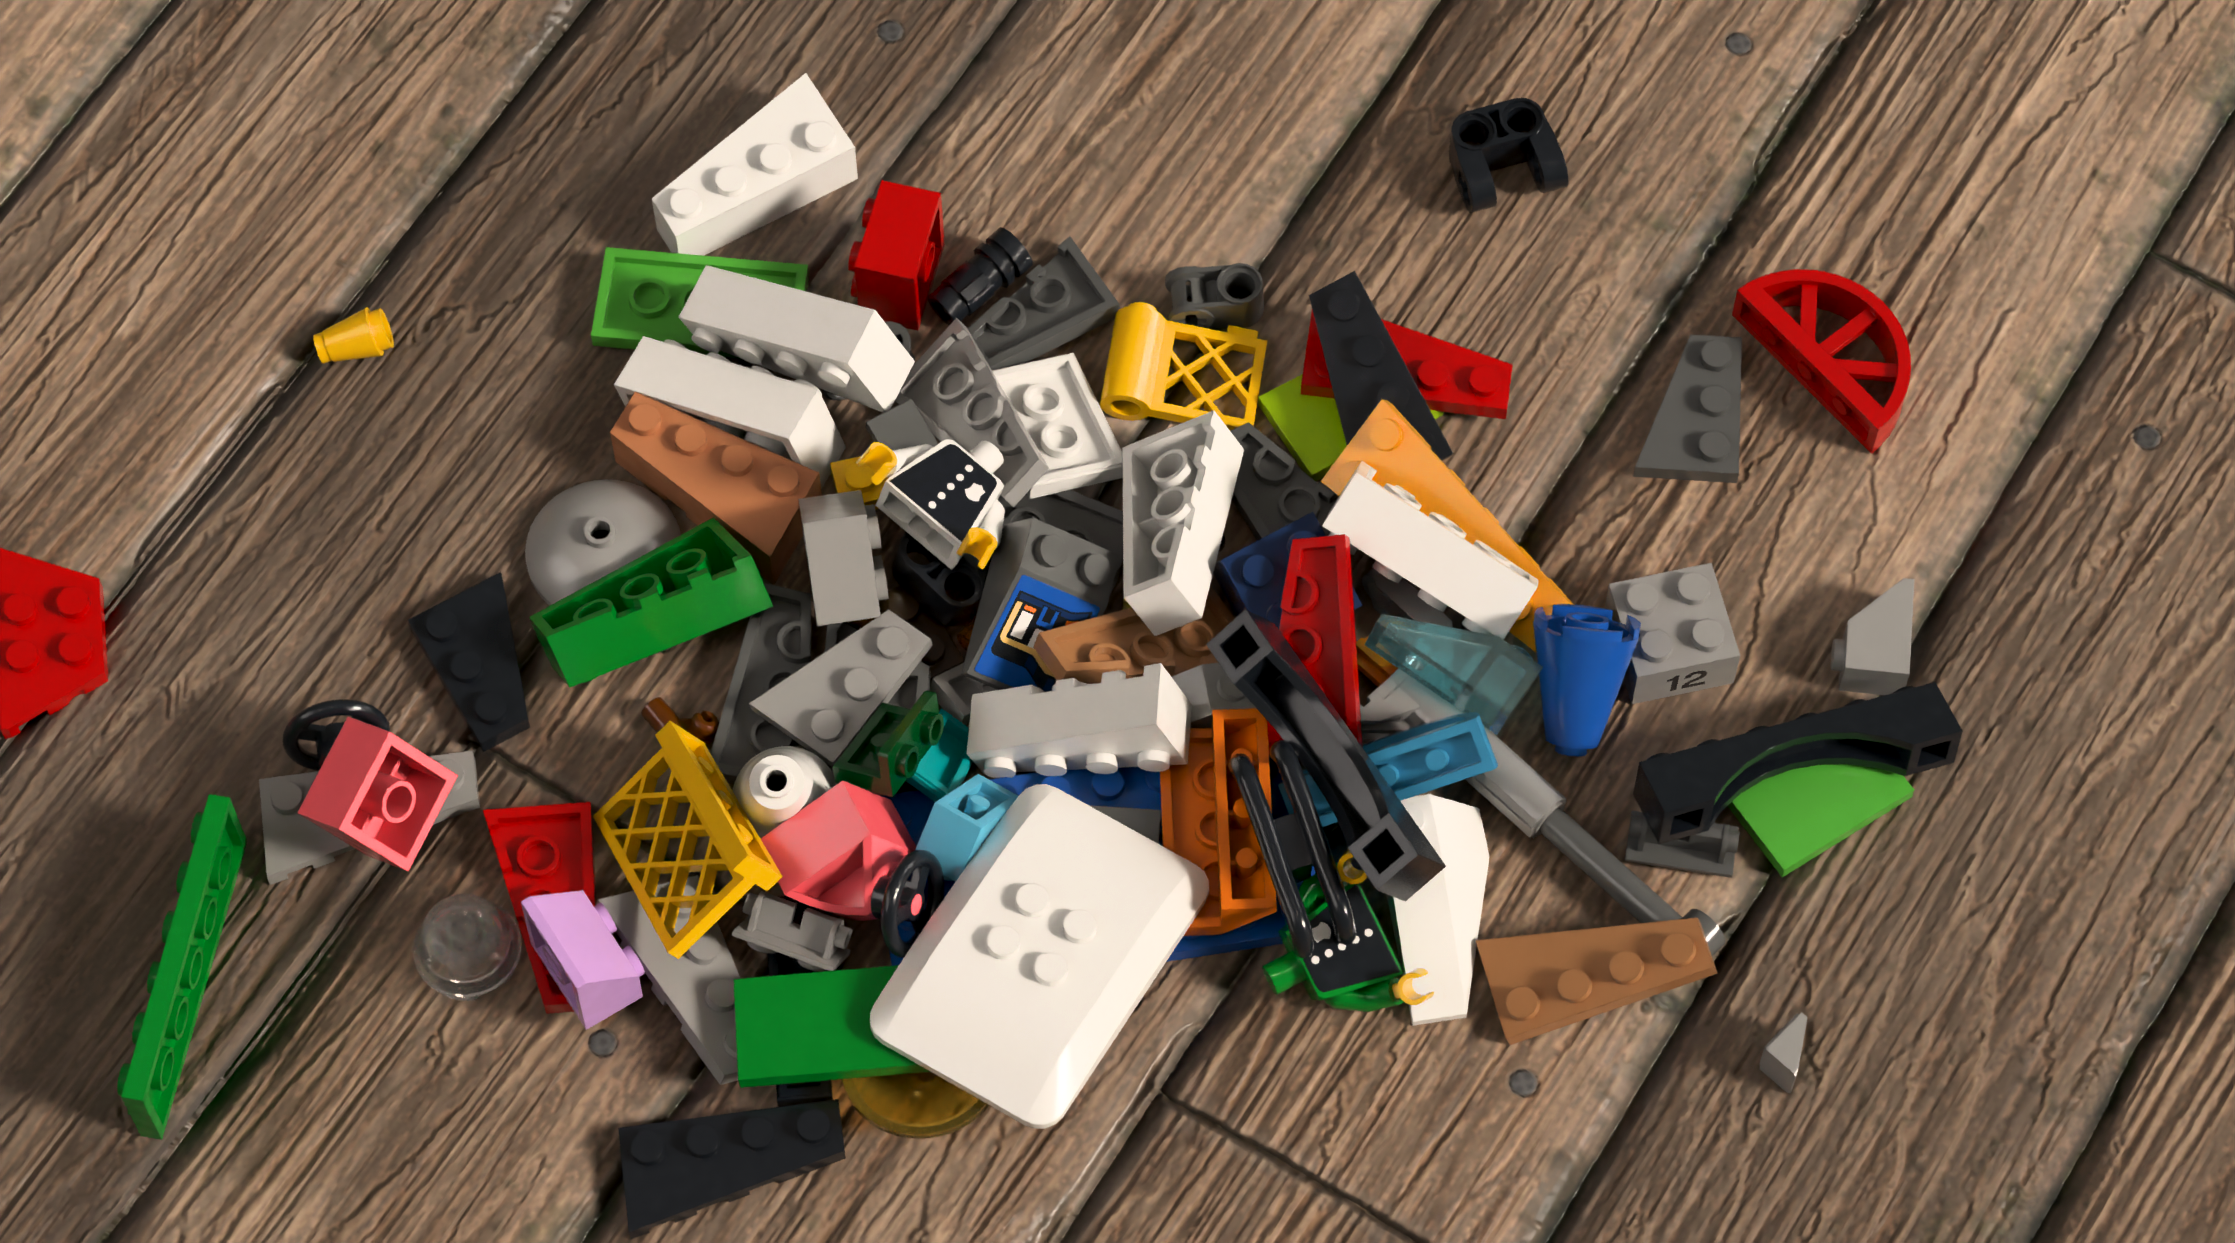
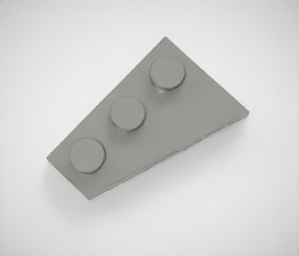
[749,610,933,767]

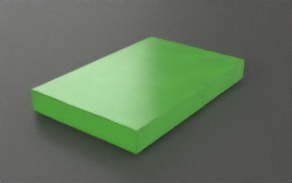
[1728,764,1914,877]

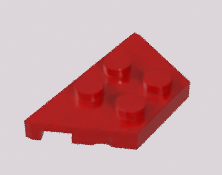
[0,548,108,739]

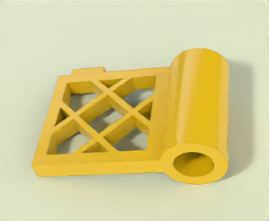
[1100,302,1267,431]

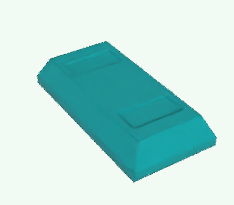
[906,708,973,802]

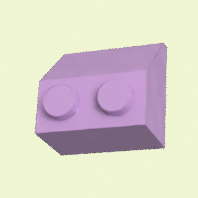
[521,890,645,1030]

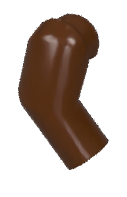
[641,697,719,747]

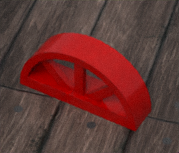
[1732,269,1911,454]

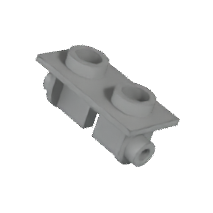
[732,891,852,972]

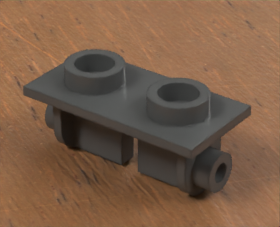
[1625,811,1740,878]

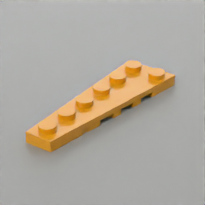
[1320,399,1574,652]

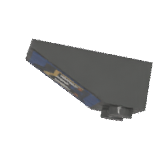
[961,517,1120,692]

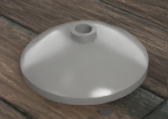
[525,479,681,606]

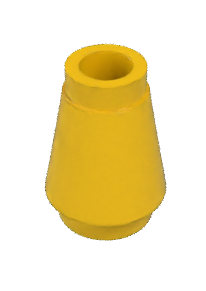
[313,307,394,364]

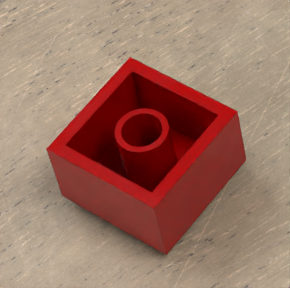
[848,180,945,331]

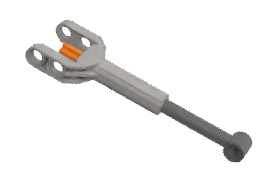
[1356,568,1725,956]

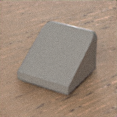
[1759,1012,1808,1093]

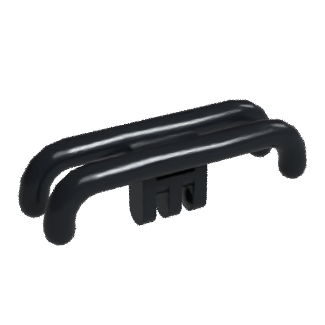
[1228,740,1357,959]

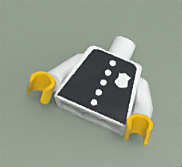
[856,439,1005,570]

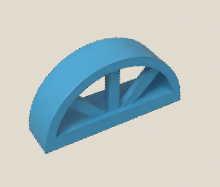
[1278,712,1498,827]

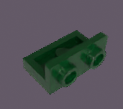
[833,691,944,797]

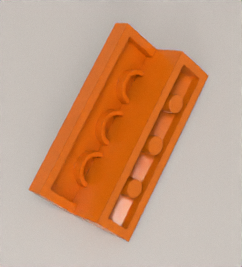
[1160,708,1277,936]

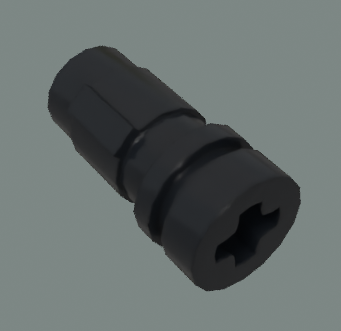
[927,227,1033,325]

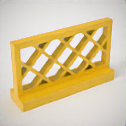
[593,721,783,959]

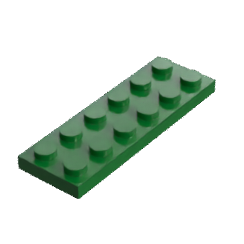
[117,794,247,1140]

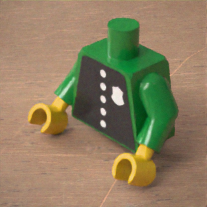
[1262,849,1434,1012]

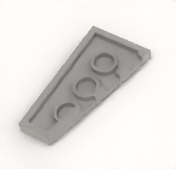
[895,318,1049,507]
[259,750,480,885]
[596,875,741,1085]

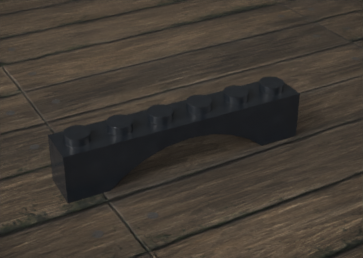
[1206,609,1446,902]
[1633,682,1963,844]

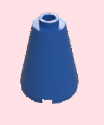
[1533,604,1641,757]

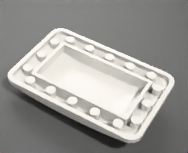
[870,784,1209,1129]

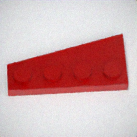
[1267,534,1363,758]

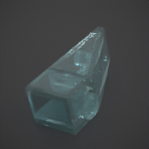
[1365,614,1543,735]

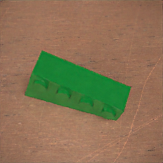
[529,517,773,688]

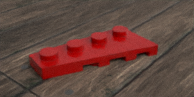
[1301,310,1513,419]
[483,802,596,1014]

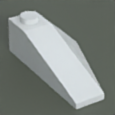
[1386,794,1489,1026]

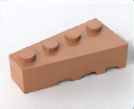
[610,392,822,585]

